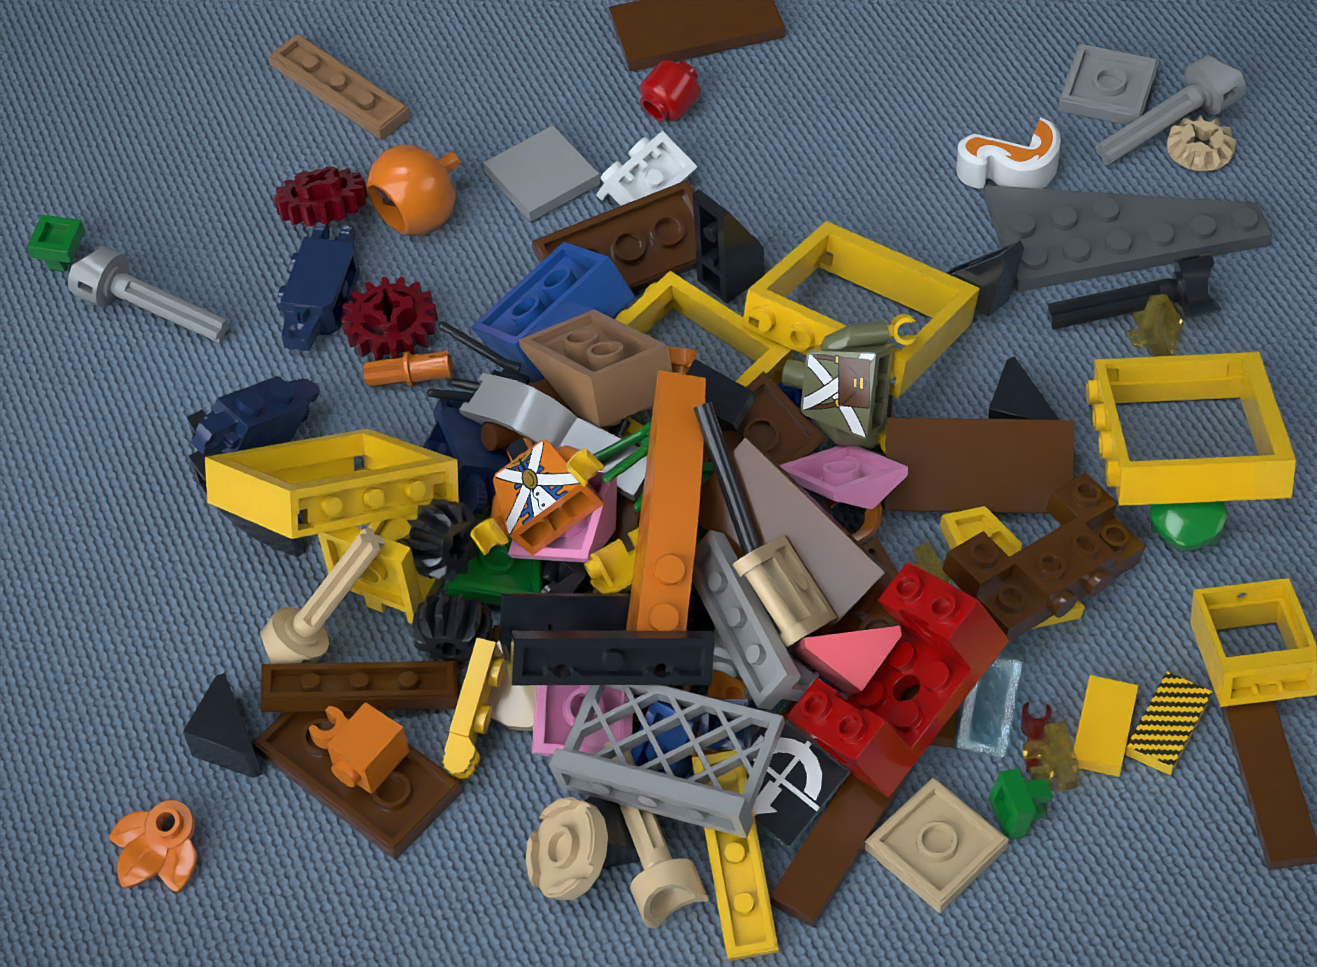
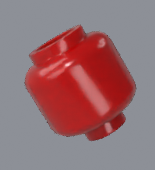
[640,60,700,122]

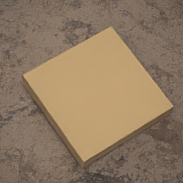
[865,777,1009,913]

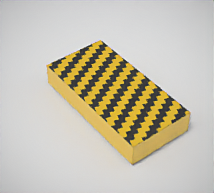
[1125,671,1213,776]

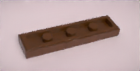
[261,661,458,713]
[1221,701,1317,870]
[770,767,913,927]

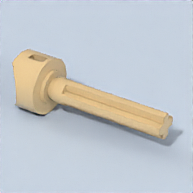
[260,528,385,664]
[604,742,709,929]

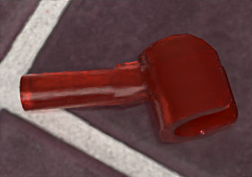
[1020,702,1052,774]

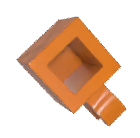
[308,702,410,794]

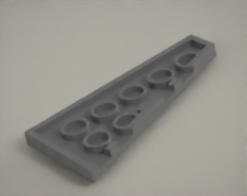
[983,185,1272,292]

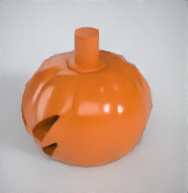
[366,145,461,236]

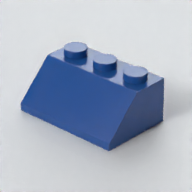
[471,242,635,382]

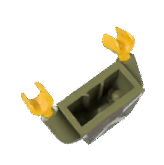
[782,314,917,454]

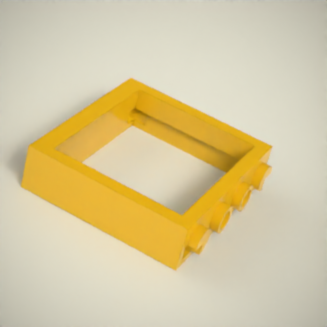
[742,221,980,398]
[587,271,792,436]
[1086,352,1296,506]
[205,428,459,539]

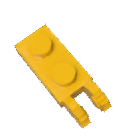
[442,638,506,781]

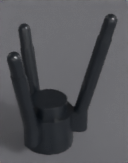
[427,321,530,402]

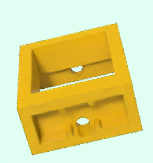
[1190,578,1317,707]

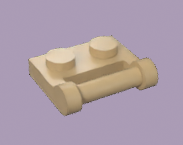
[732,535,837,648]

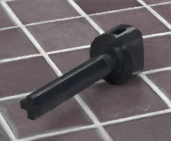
[1047,252,1222,329]

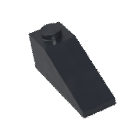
[692,189,764,304]

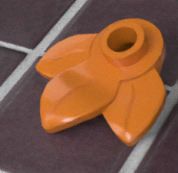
[109,800,198,893]

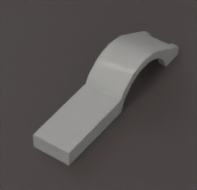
[459,373,647,502]

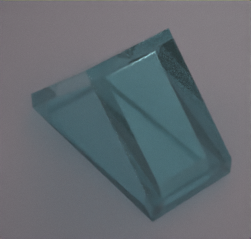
[957,656,1023,758]

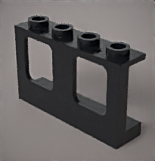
[499,593,715,686]

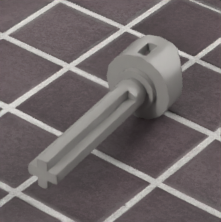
[1095,53,1246,166]
[68,245,230,343]

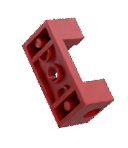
[786,562,1009,798]

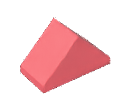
[793,626,902,696]

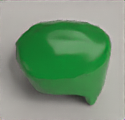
[1150,501,1227,551]

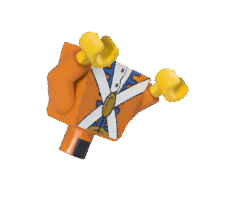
[470,438,605,556]

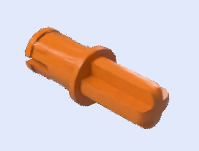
[363,350,453,387]

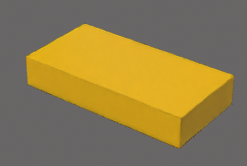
[1070,675,1139,777]

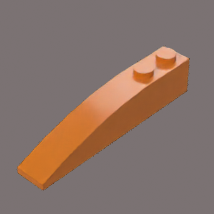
[626,370,706,631]

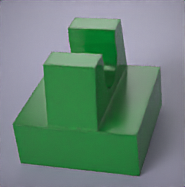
[27,215,85,272]
[988,768,1053,840]

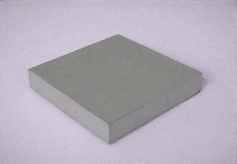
[1058,43,1159,125]
[483,125,600,222]

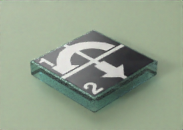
[743,709,850,852]

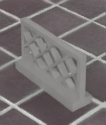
[692,530,851,710]
[549,685,785,838]

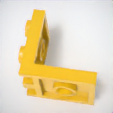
[318,514,443,624]

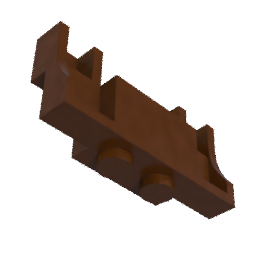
[942,472,1146,643]

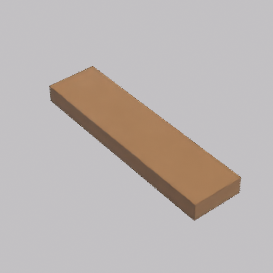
[268,33,411,141]

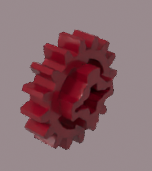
[274,166,368,227]
[341,276,438,361]

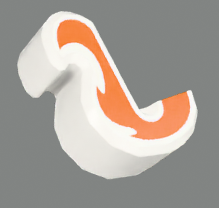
[956,117,1061,189]

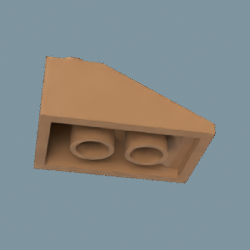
[519,309,672,428]

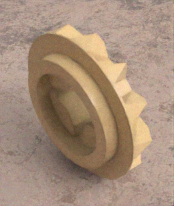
[1167,115,1236,171]

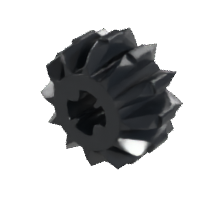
[401,498,481,582]
[411,592,494,664]

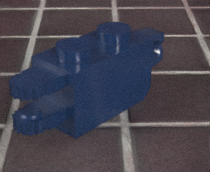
[277,222,360,351]
[190,376,320,454]
[423,399,509,514]

